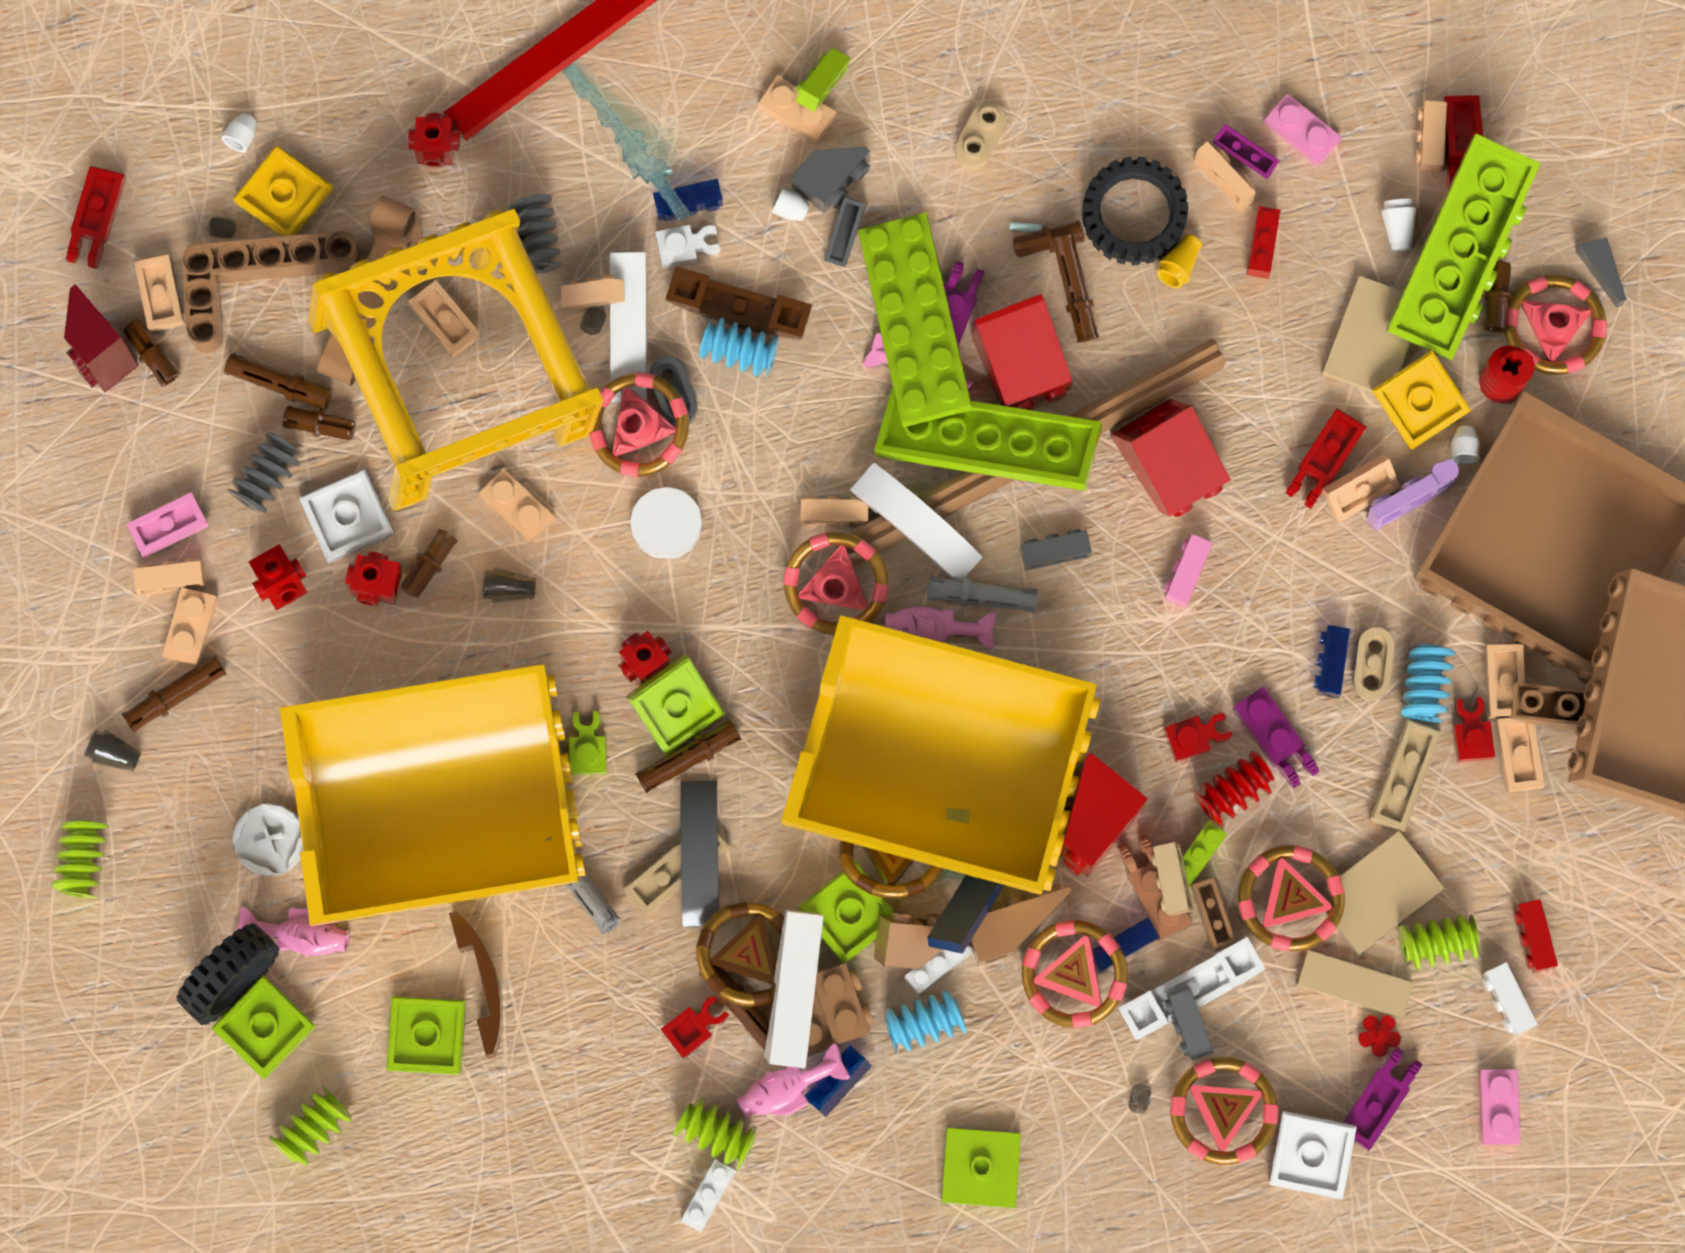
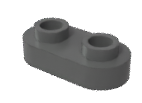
[649,356,698,427]

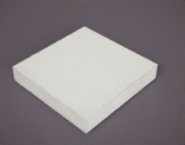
[299,469,394,564]
[1269,1110,1357,1200]

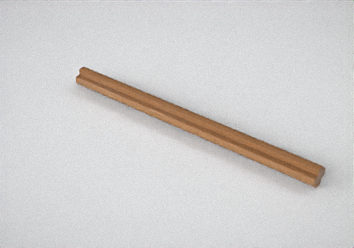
[837,339,1226,566]

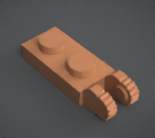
[1117,834,1193,941]

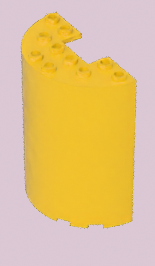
[781,615,1101,895]
[280,664,586,926]

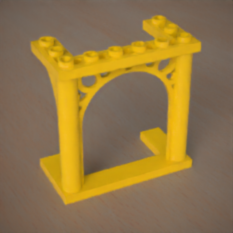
[308,209,603,512]

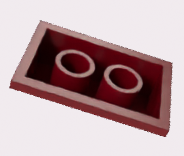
[64,284,138,393]

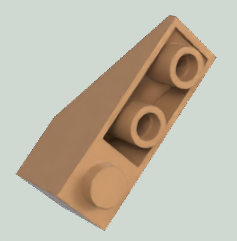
[1511,682,1586,733]
[970,884,1072,967]

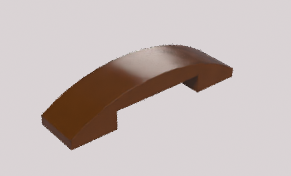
[665,266,813,339]
[449,911,503,1059]

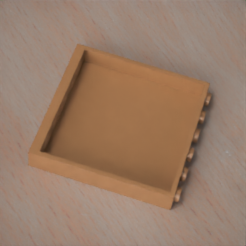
[1414,391,1685,685]
[1568,568,1685,820]

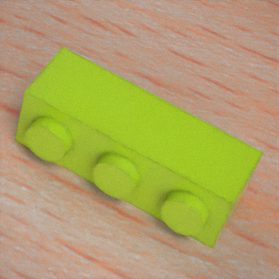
[796,47,851,113]
[1183,821,1227,888]

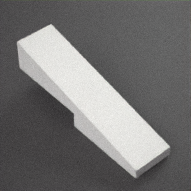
[610,252,647,402]
[764,909,823,1068]

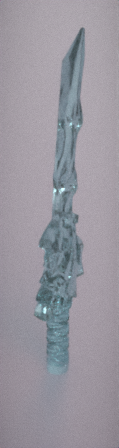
[561,63,690,221]

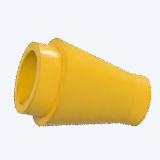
[1157,234,1202,288]

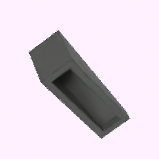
[824,197,867,267]
[1576,238,1627,308]

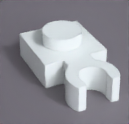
[655,225,720,269]

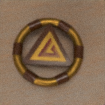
[838,841,943,899]
[696,902,784,1007]

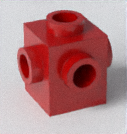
[408,113,460,167]
[248,544,308,611]
[345,551,403,606]
[618,631,672,686]

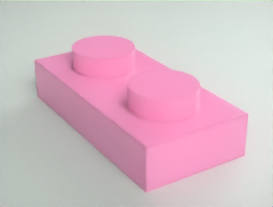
[1264,94,1342,167]
[126,492,209,558]
[1479,1069,1521,1145]

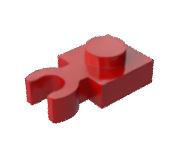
[1453,697,1495,763]
[1163,713,1232,763]
[661,996,729,1060]

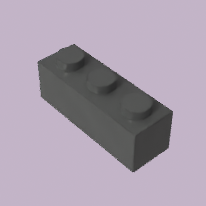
[1020,529,1092,571]
[1164,985,1214,1061]

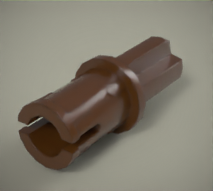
[1012,220,1085,258]
[1484,260,1513,333]
[124,319,180,387]
[283,405,356,440]
[401,529,458,598]

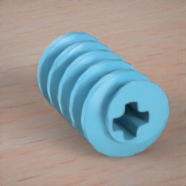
[699,317,779,378]
[1401,644,1456,723]
[885,990,967,1055]

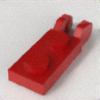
[66,166,126,269]
[1285,408,1367,509]

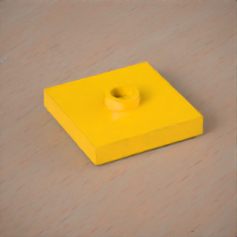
[233,145,334,236]
[1371,350,1472,450]

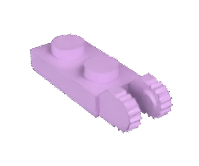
[1367,459,1459,530]

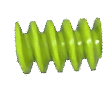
[51,820,109,899]
[1398,914,1480,970]
[269,1084,352,1166]
[673,1097,757,1171]

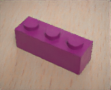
[1212,124,1281,179]

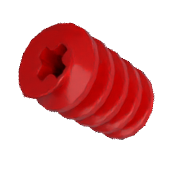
[1479,345,1535,404]
[1193,751,1275,827]

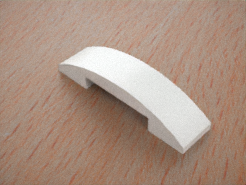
[850,463,982,580]
[1118,937,1266,1041]

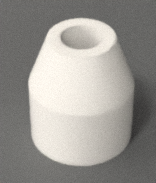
[221,113,257,153]
[772,187,810,221]
[1451,426,1480,465]

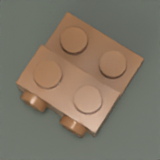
[807,963,874,1058]

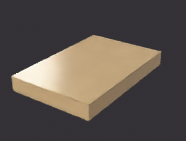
[1322,275,1410,394]
[1319,831,1445,956]

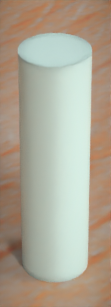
[1010,222,1042,232]

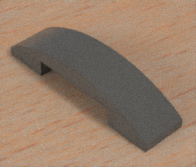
[680,781,719,927]

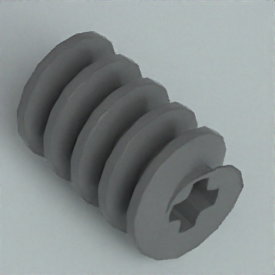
[508,194,562,274]
[226,431,301,513]

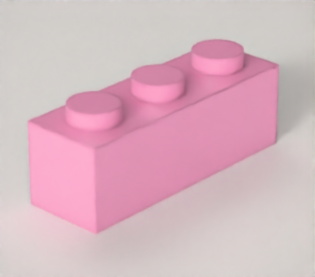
[1163,534,1213,608]

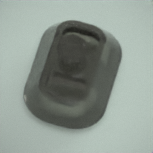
[207,216,236,238]
[580,307,606,335]
[1128,1084,1152,1114]

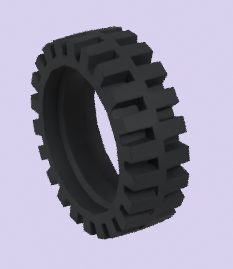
[1082,156,1188,266]
[176,923,280,1025]

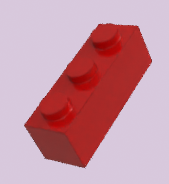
[1247,206,1281,279]
[1513,899,1558,974]

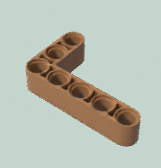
[317,195,423,386]
[182,231,360,353]

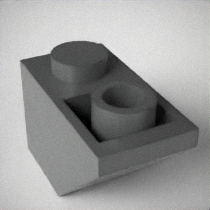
[792,147,871,213]

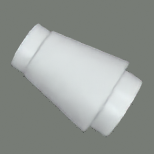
[1381,199,1416,252]

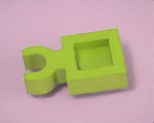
[569,711,607,775]

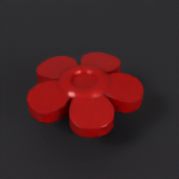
[1358,1015,1401,1057]

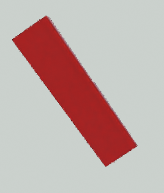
[1443,95,1484,190]

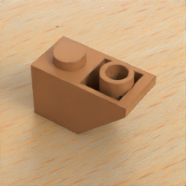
[874,911,942,969]

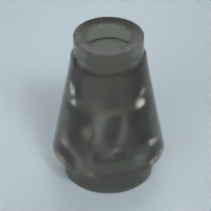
[483,567,536,603]
[84,729,142,772]

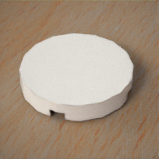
[630,487,702,559]
[232,803,303,877]

